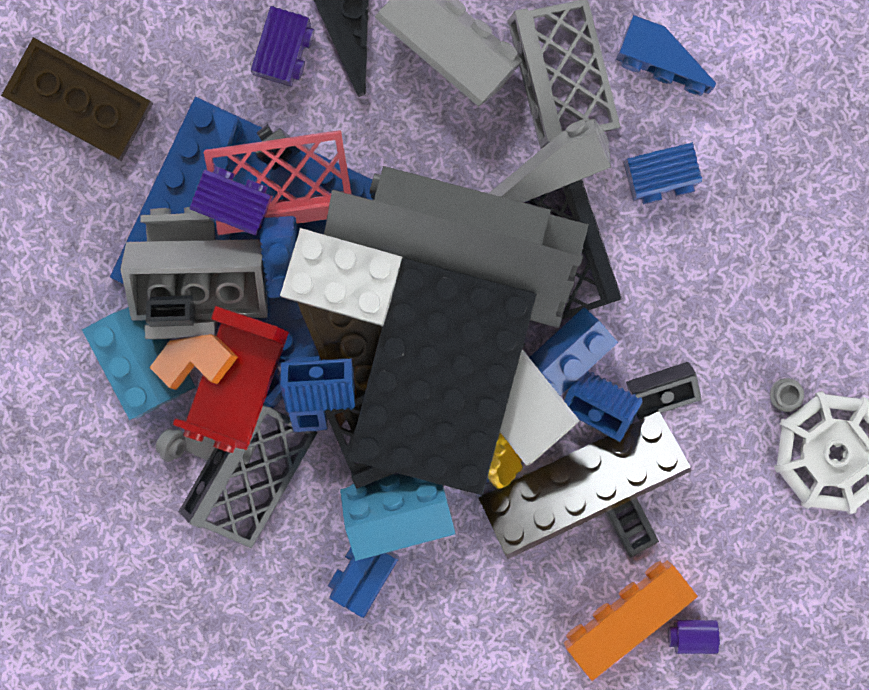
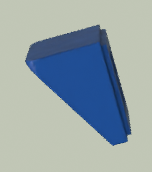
[213,110,242,147]

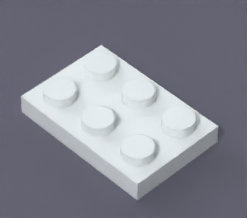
[280,228,402,326]

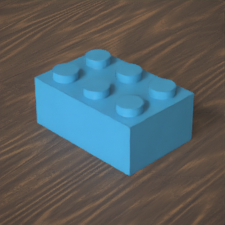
[340,474,456,561]

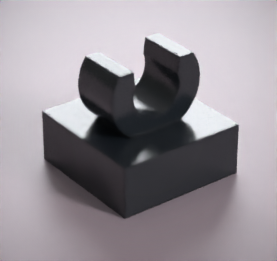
[256,124,301,171]

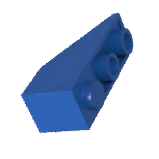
[615,15,716,96]

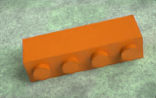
[564,560,698,681]

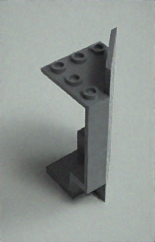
[324,166,588,328]

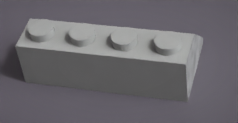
[375,0,523,107]
[121,240,268,320]

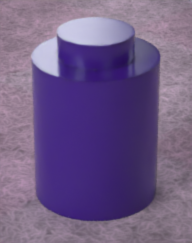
[668,620,720,654]

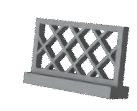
[507,0,621,148]

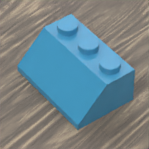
[82,307,196,420]

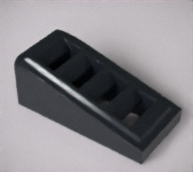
[605,498,659,558]

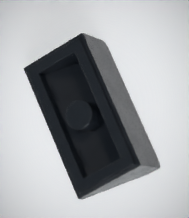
[626,362,702,420]

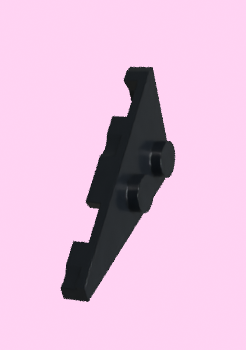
[314,0,369,97]

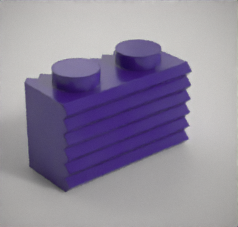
[251,6,315,87]
[189,166,273,235]

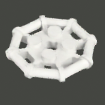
[774,391,869,515]

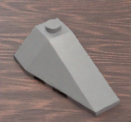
[489,119,611,202]

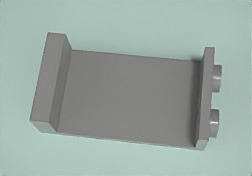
[140,207,219,340]

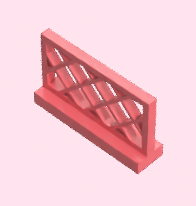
[204,130,352,235]

